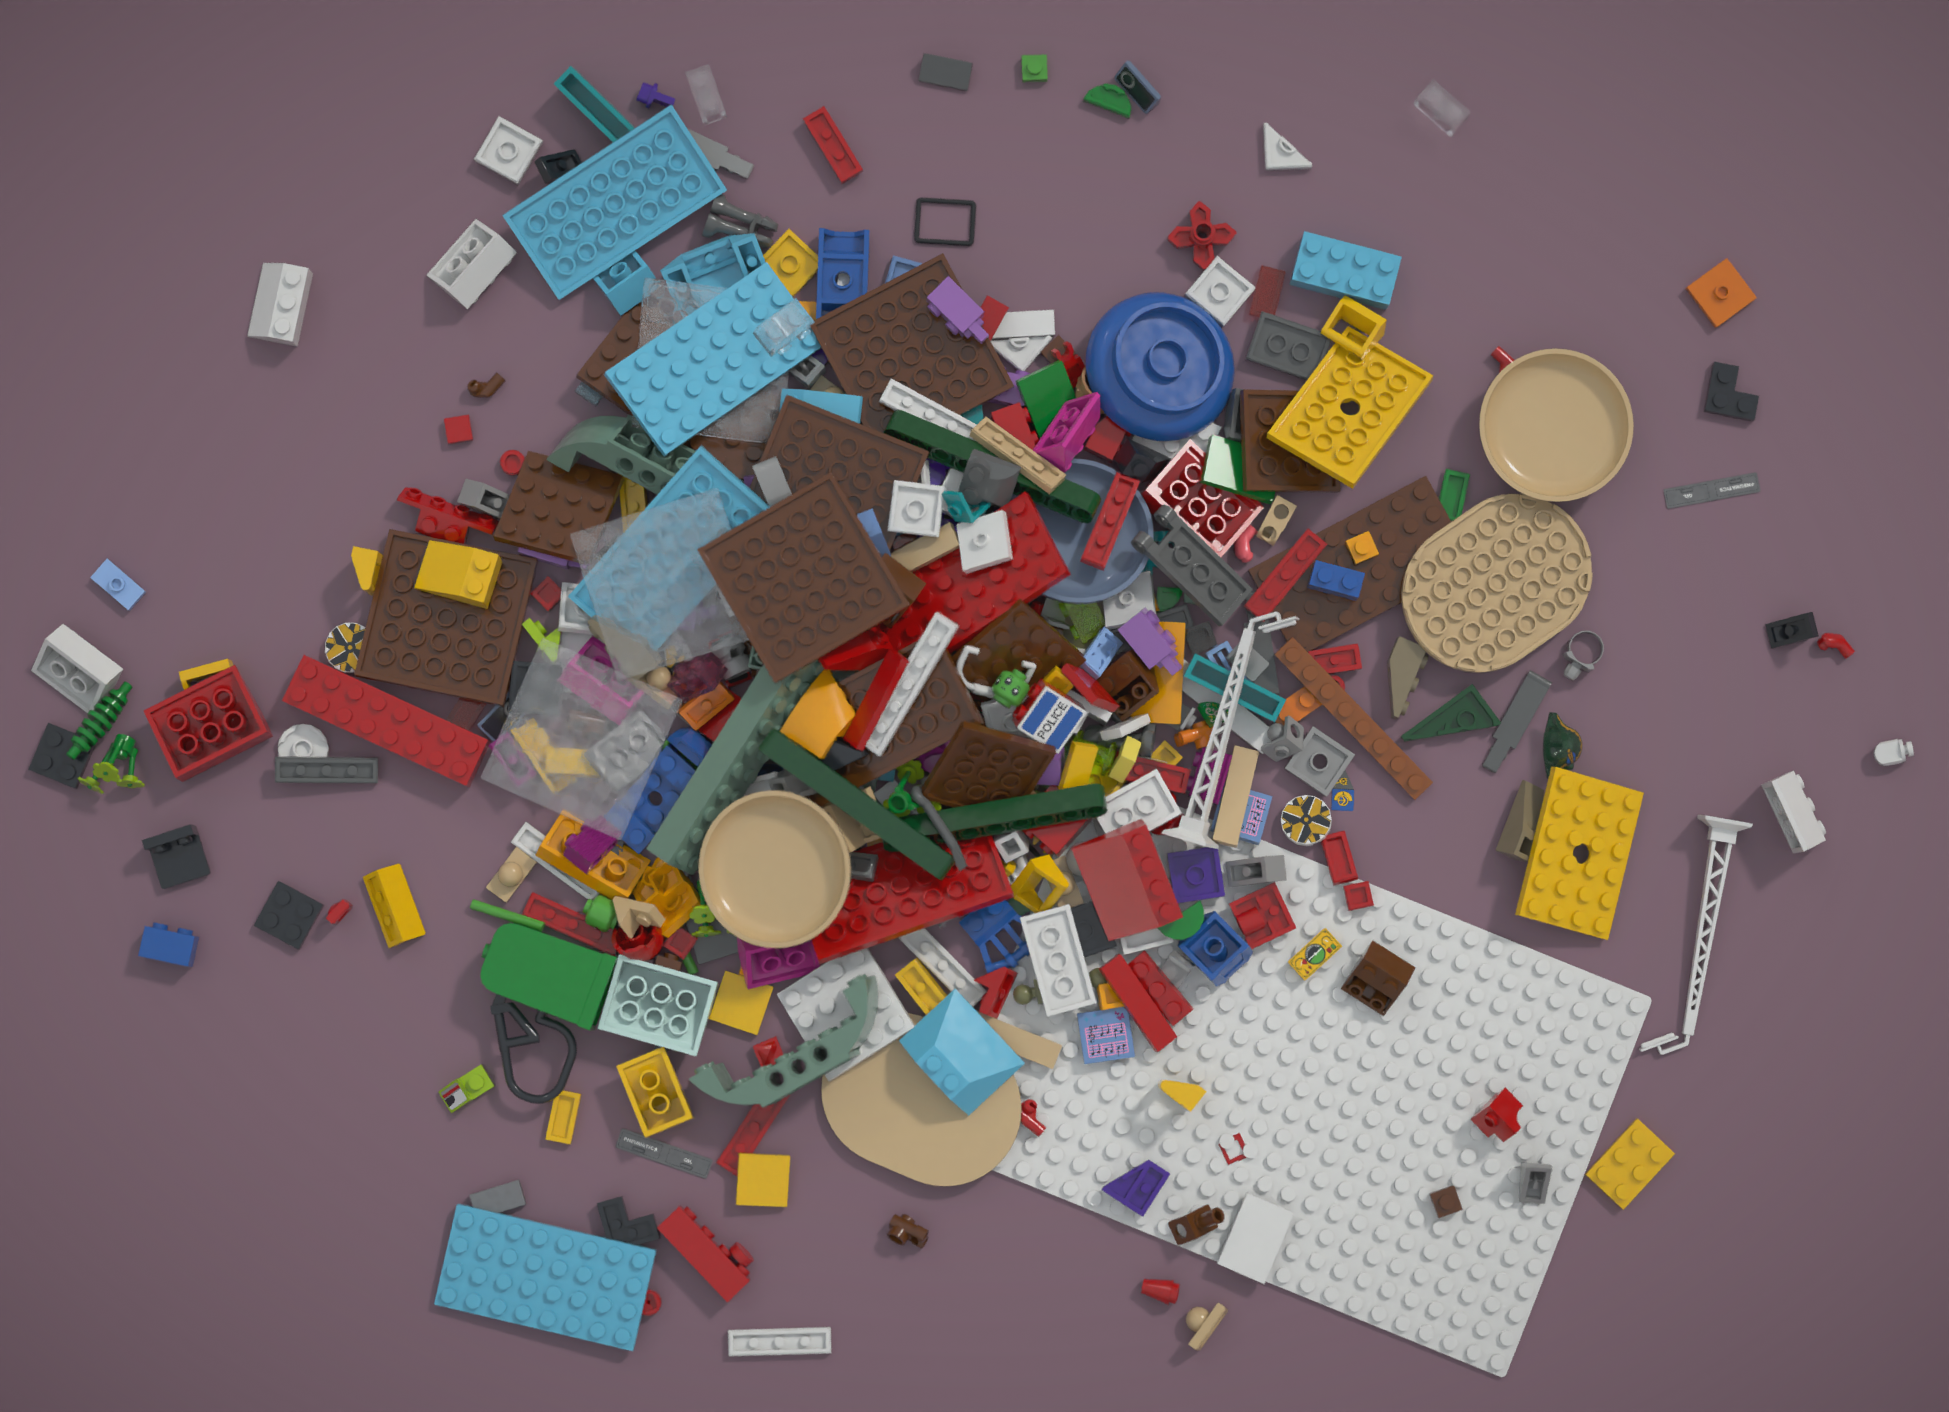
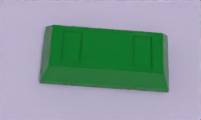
[1439,469,1470,521]

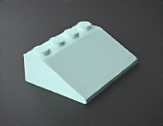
[598,954,719,1057]

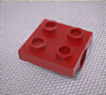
[1228,882,1296,949]

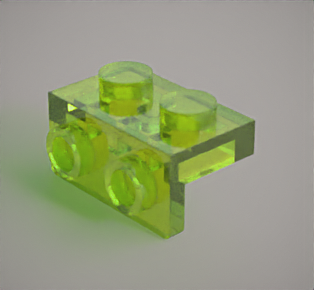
[1058,603,1106,644]

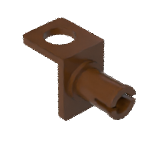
[1168,1204,1225,1245]

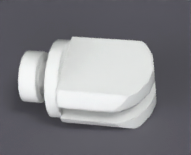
[1874,739,1914,766]

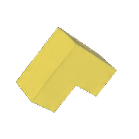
[1109,736,1142,783]

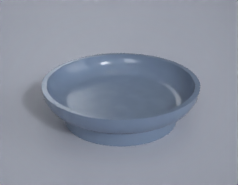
[1011,458,1154,604]

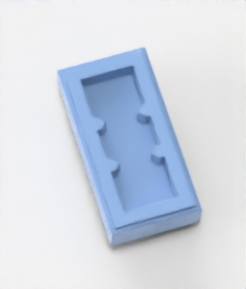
[90,559,146,611]
[1080,626,1123,680]

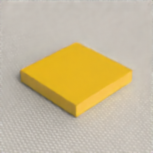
[763,229,818,298]
[709,971,774,1035]
[735,1153,790,1207]

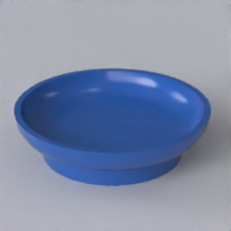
[1085,292,1235,441]

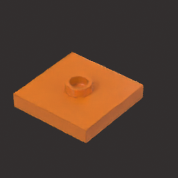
[1685,258,1757,328]

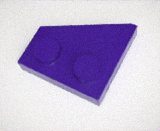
[1101,1159,1170,1217]

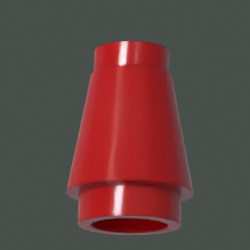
[1141,1279,1180,1305]

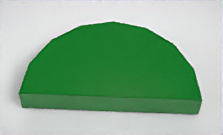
[1083,84,1131,119]
[1157,900,1204,940]

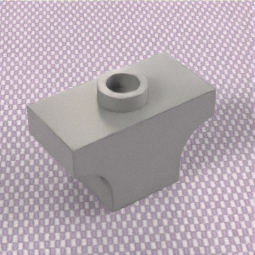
[768,770,817,797]

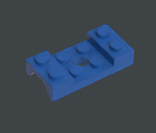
[816,228,870,319]
[603,744,696,854]

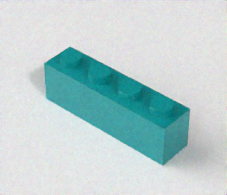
[554,66,636,142]
[1183,653,1286,722]

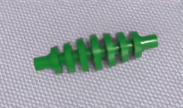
[66,681,133,760]

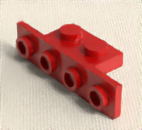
[397,487,499,544]

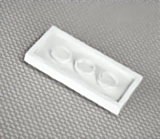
[1020,904,1096,1017]

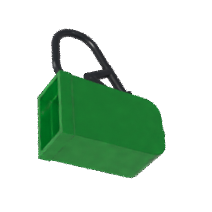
[480,923,618,1104]

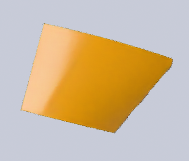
[780,669,856,759]
[632,857,701,938]

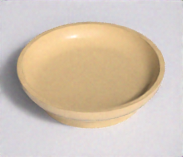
[1479,349,1634,502]
[699,791,851,948]

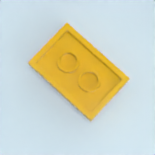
[1585,1118,1675,1210]

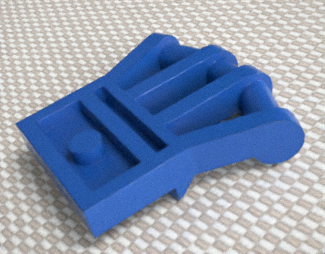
[959,900,1030,973]

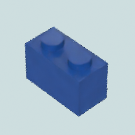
[1307,560,1365,601]
[138,922,199,967]

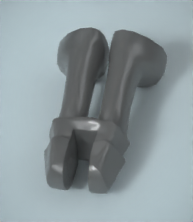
[702,194,778,248]
[1083,723,1156,758]

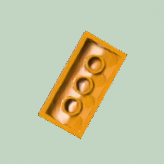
[1130,622,1186,724]
[535,809,651,900]

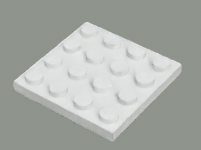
[777,948,915,1081]

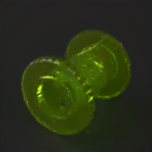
[1073,730,1117,776]

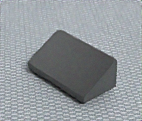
[919,53,973,91]

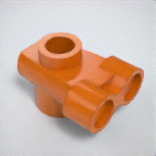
[1174,721,1213,750]

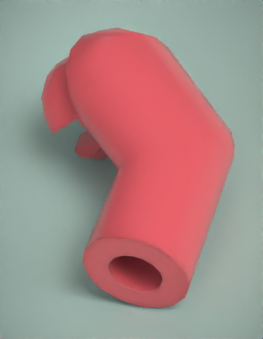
[1234,525,1258,563]

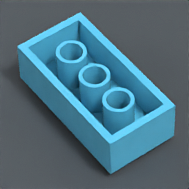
[1289,231,1402,310]

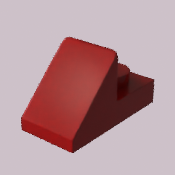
[973,967,1018,1019]

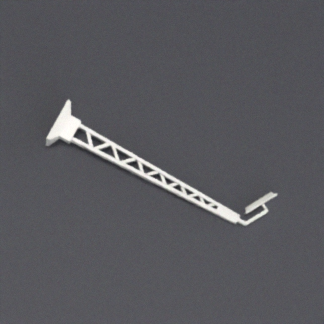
[1162,612,1299,849]
[1639,815,1753,1055]

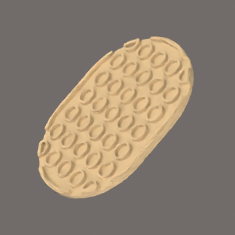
[1401,493,1593,673]
[821,1013,1021,1186]

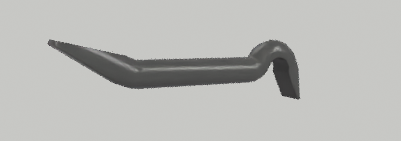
[911,784,967,871]

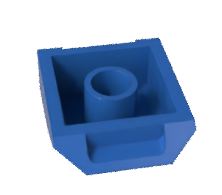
[667,727,713,767]
[1177,911,1253,987]

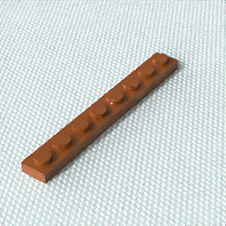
[1274,637,1433,800]

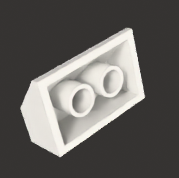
[427,219,517,309]
[248,263,313,346]
[31,624,123,713]
[1761,771,1826,854]

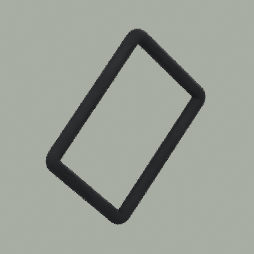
[914,197,976,246]

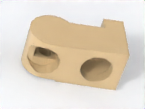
[1256,495,1297,546]

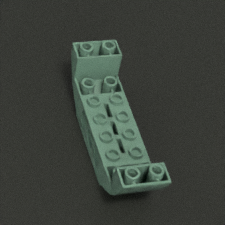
[547,414,696,495]
[689,974,878,1108]

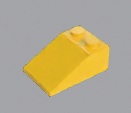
[414,540,502,609]
[616,1047,694,1138]

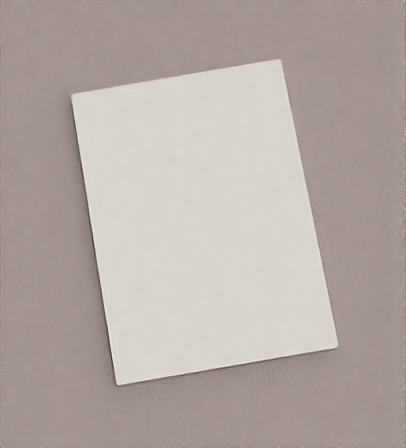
[992,784,1652,1377]

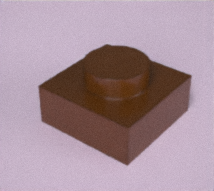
[1040,335,1076,364]
[655,953,683,972]
[1429,1185,1463,1218]

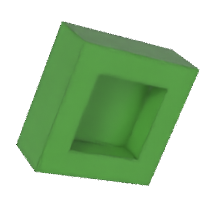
[1022,55,1048,82]

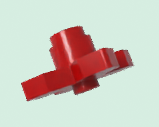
[1167,201,1237,271]

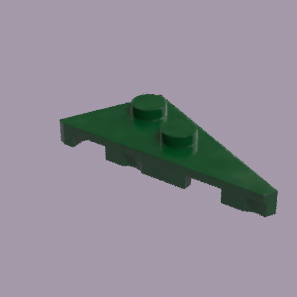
[1401,684,1501,742]

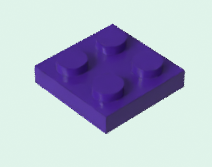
[1167,847,1225,903]

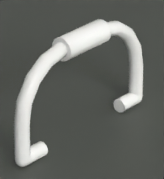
[956,646,1036,698]

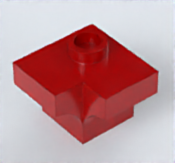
[1471,1087,1523,1142]

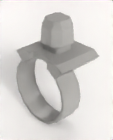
[1562,631,1604,681]

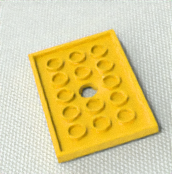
[1267,326,1434,489]
[1515,767,1644,940]

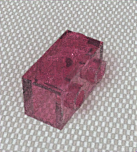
[667,652,728,703]

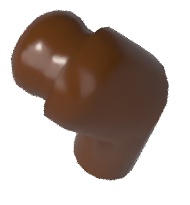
[467,372,506,398]

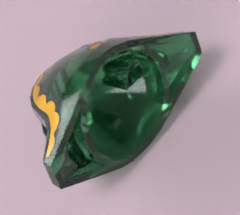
[1543,712,1582,779]

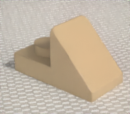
[613,896,665,938]

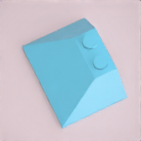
[660,233,766,321]
[899,988,1025,1115]

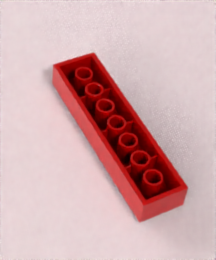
[282,655,491,788]

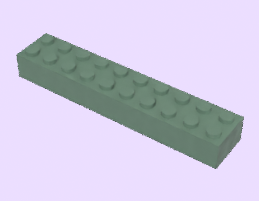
[646,659,824,875]

